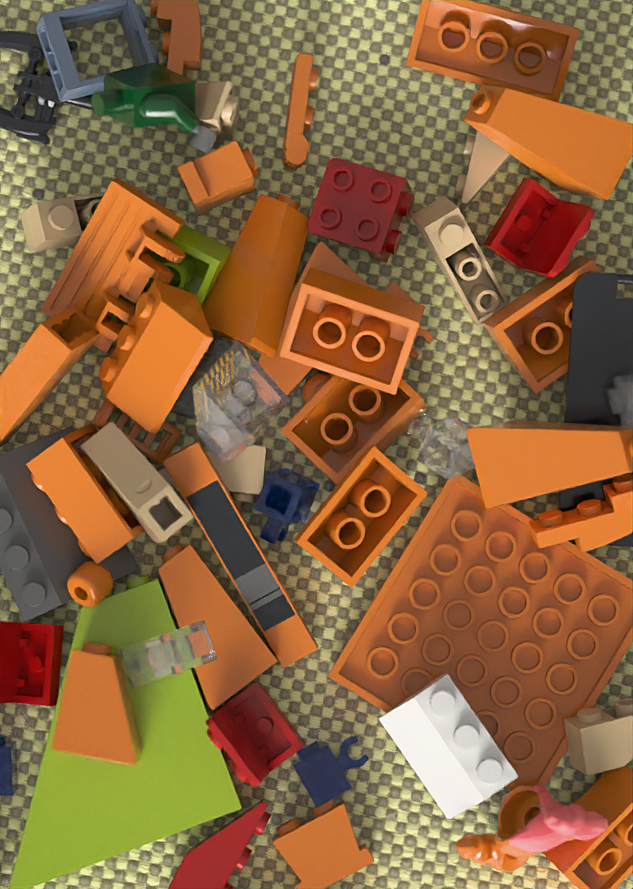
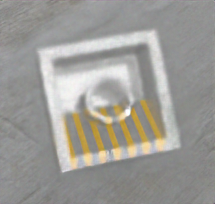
[192,340,291,464]

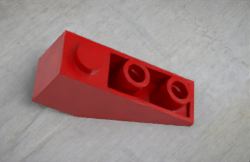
[168,799,272,889]

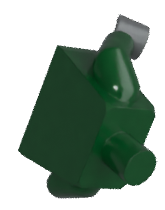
[91,63,217,154]

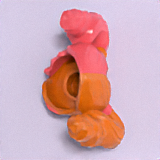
[455,784,609,871]

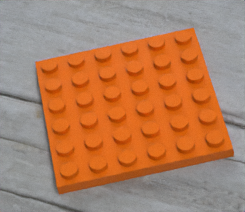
[327,471,633,791]

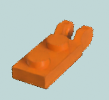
[282,53,318,170]

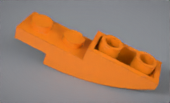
[150,0,203,76]
[528,474,633,553]

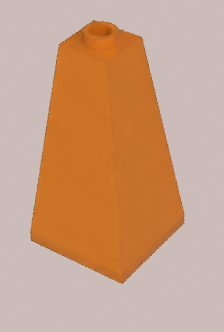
[463,84,633,200]
[466,420,633,509]

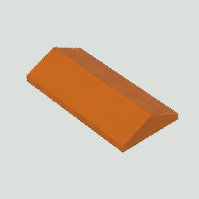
[405,0,580,102]

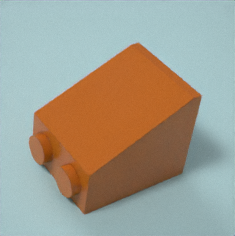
[51,641,142,766]

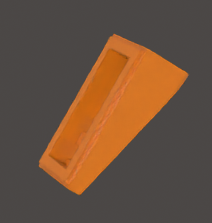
[91,398,183,465]

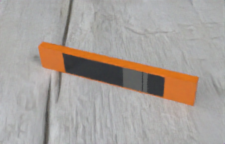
[162,440,318,668]

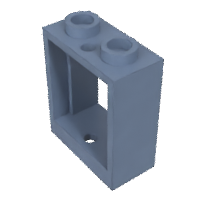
[36,0,159,102]

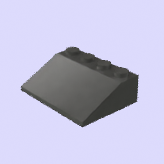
[0,426,139,622]

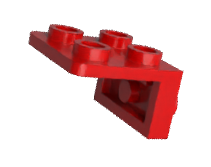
[307,158,415,263]
[483,177,595,278]
[0,621,64,706]
[205,680,306,787]

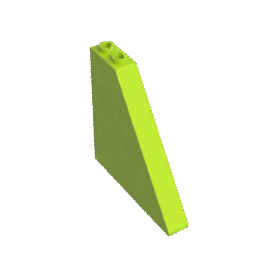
[9,574,243,889]

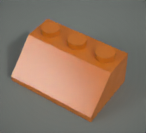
[482,255,600,394]
[280,267,425,395]
[99,280,213,434]
[280,375,427,486]
[26,423,145,564]
[294,444,428,588]
[542,765,633,889]

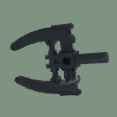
[0,31,93,146]

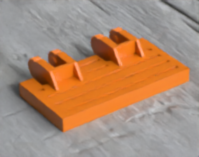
[40,177,186,354]

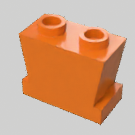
[177,140,259,217]
[272,798,374,889]

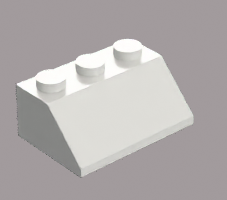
[379,672,518,819]

